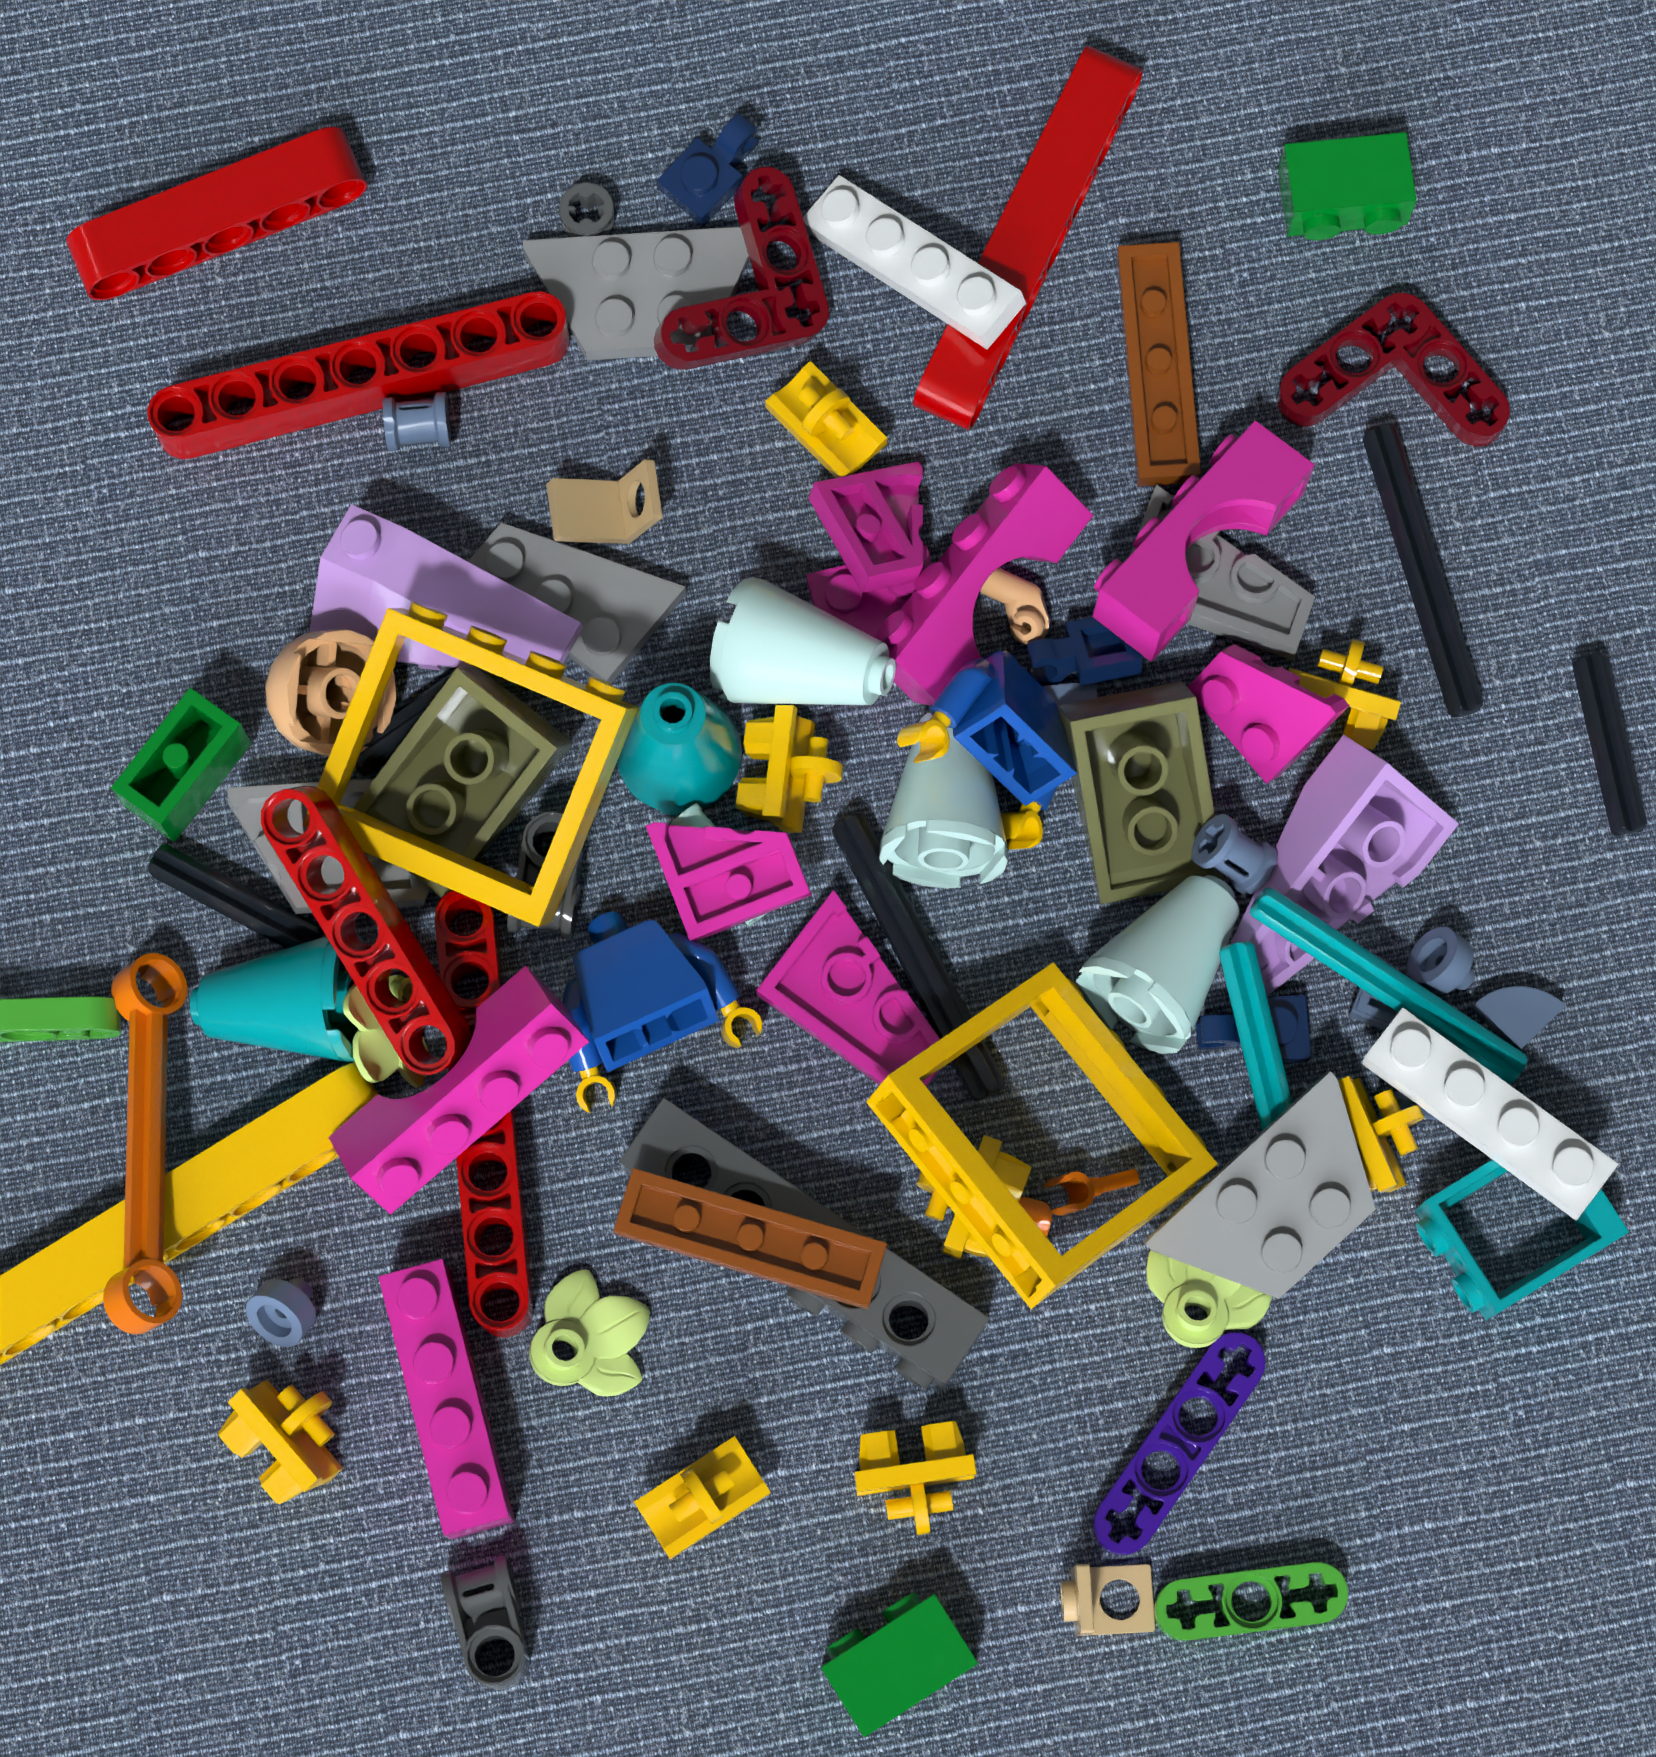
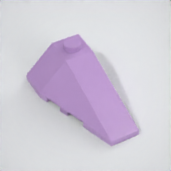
[309,504,583,676]
[1231,734,1459,996]

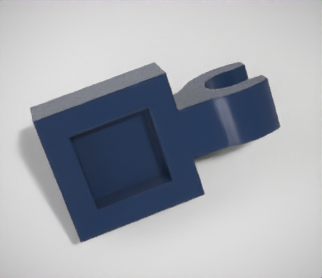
[656,113,759,227]
[1027,617,1142,686]
[1195,995,1311,1066]

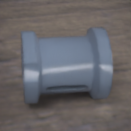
[383,391,451,451]
[1191,814,1278,894]

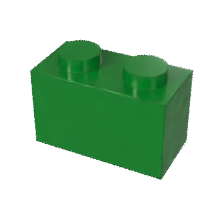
[1277,132,1417,241]
[111,688,252,843]
[821,1591,978,1738]

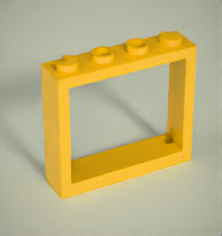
[302,601,639,927]
[866,962,1218,1309]

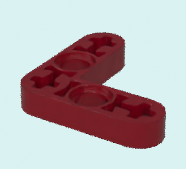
[654,167,829,370]
[1276,293,1510,447]

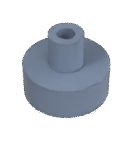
[1407,927,1475,995]
[246,1278,316,1347]

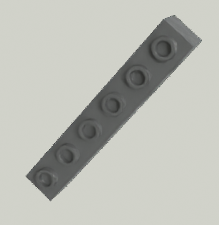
[619,1098,990,1391]

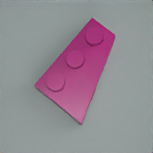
[756,890,942,1087]

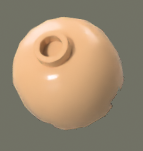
[265,629,397,756]

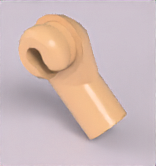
[980,568,1050,644]

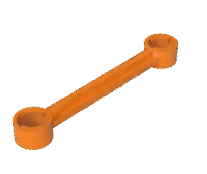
[103,953,187,1334]

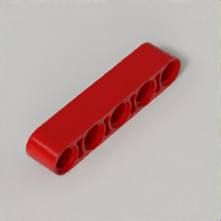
[66,127,367,300]
[261,786,471,1075]

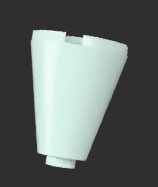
[710,577,896,705]
[879,712,1008,889]
[1076,875,1239,1054]

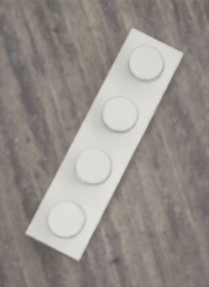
[803,175,1026,349]
[1362,1008,1618,1221]

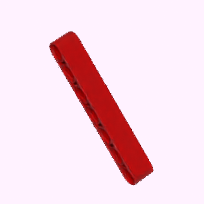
[913,45,1143,431]
[147,291,570,459]
[434,890,534,1338]

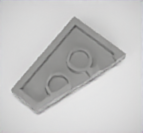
[1130,484,1315,660]
[468,522,687,683]

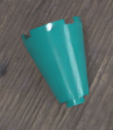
[617,683,742,816]
[190,935,364,1062]

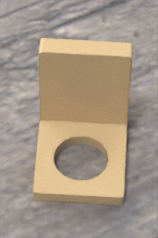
[546,459,662,544]
[1060,1564,1155,1636]

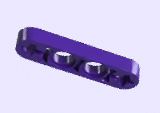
[1092,1333,1265,1556]

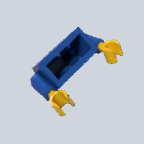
[897,651,1077,850]
[562,912,762,1113]

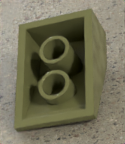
[353,665,574,898]
[1058,681,1225,904]

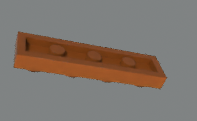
[1116,242,1201,487]
[613,1168,887,1310]

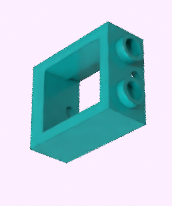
[1415,1160,1629,1321]

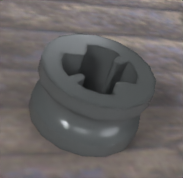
[559,182,616,237]

